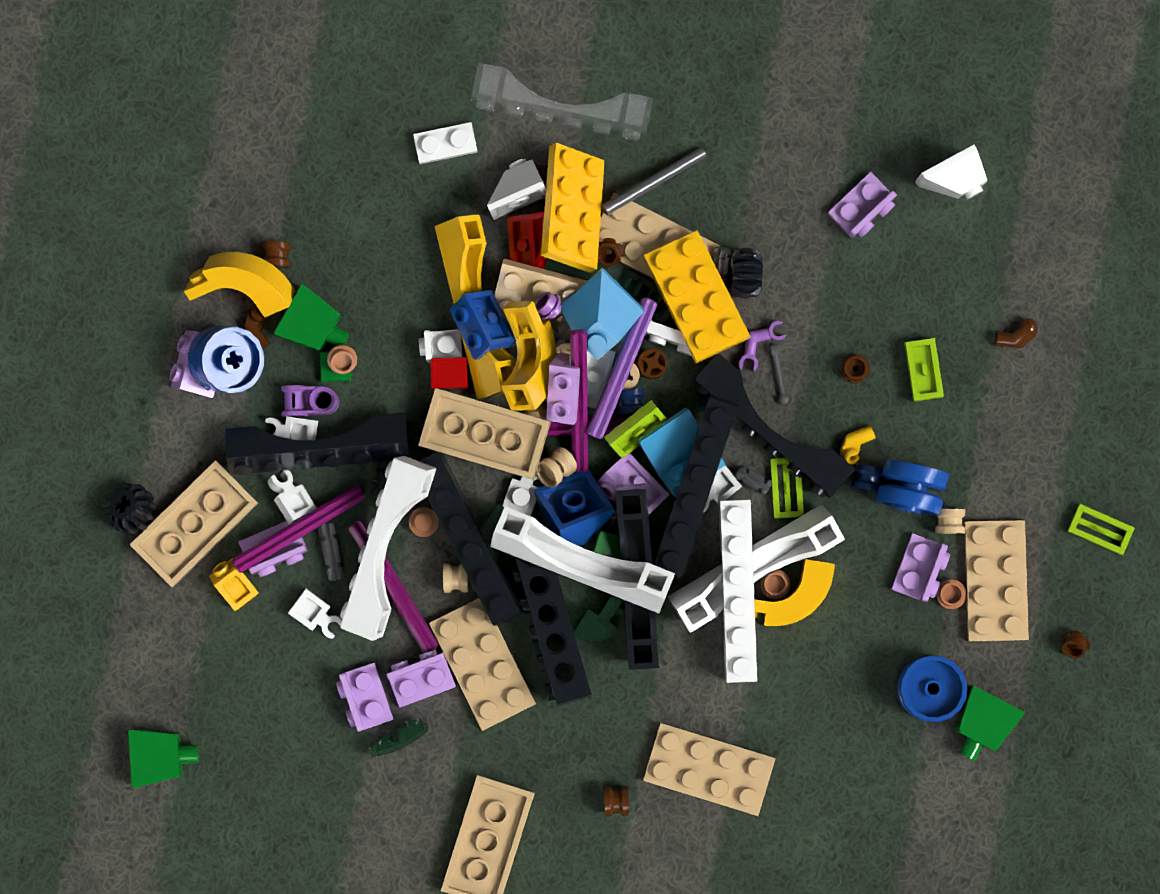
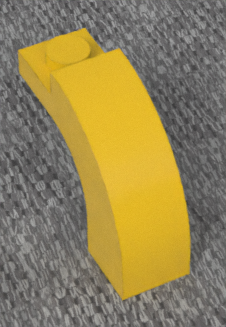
[184,252,296,318]
[501,301,556,411]
[754,559,835,626]

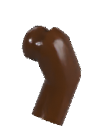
[243,306,270,349]
[995,318,1037,348]

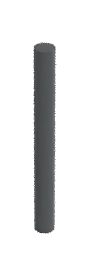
[601,147,706,216]

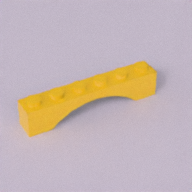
[435,215,516,399]

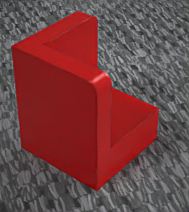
[431,357,469,391]

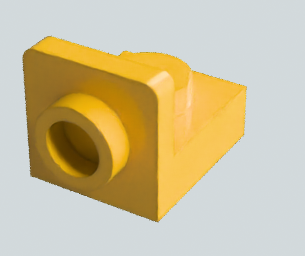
[209,558,259,611]

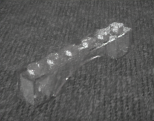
[471,62,654,140]

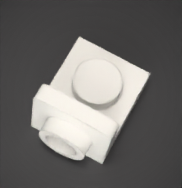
[419,329,463,363]

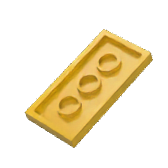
[541,143,605,273]
[643,230,750,363]

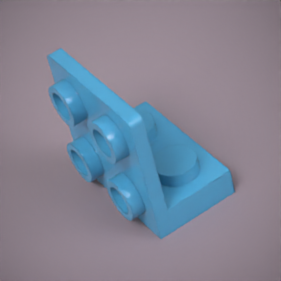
[638,408,725,498]

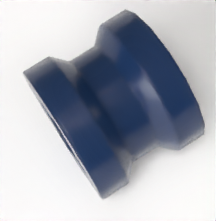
[617,388,645,416]
[851,464,883,493]

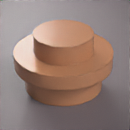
[327,344,357,374]
[409,507,439,537]
[760,569,790,599]
[936,579,966,609]

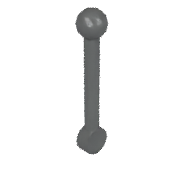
[770,343,789,405]

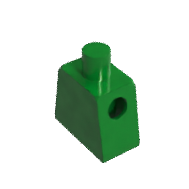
[274,284,351,352]
[955,685,1025,761]
[128,729,200,788]

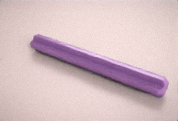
[587,298,657,439]

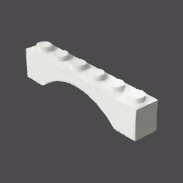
[340,456,436,641]
[718,499,757,683]
[668,504,845,633]
[490,506,675,613]

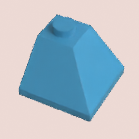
[561,268,644,360]

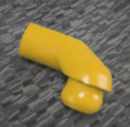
[839,425,876,465]

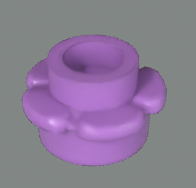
[535,292,562,320]

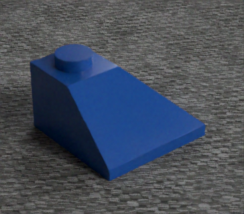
[534,469,614,546]

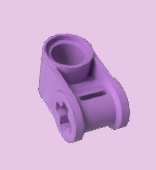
[281,385,339,417]

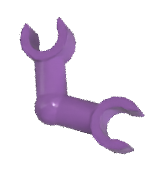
[738,321,787,372]

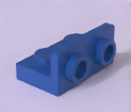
[450,290,516,360]

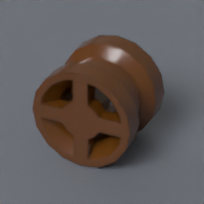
[261,241,291,268]
[637,348,667,380]
[604,786,629,817]

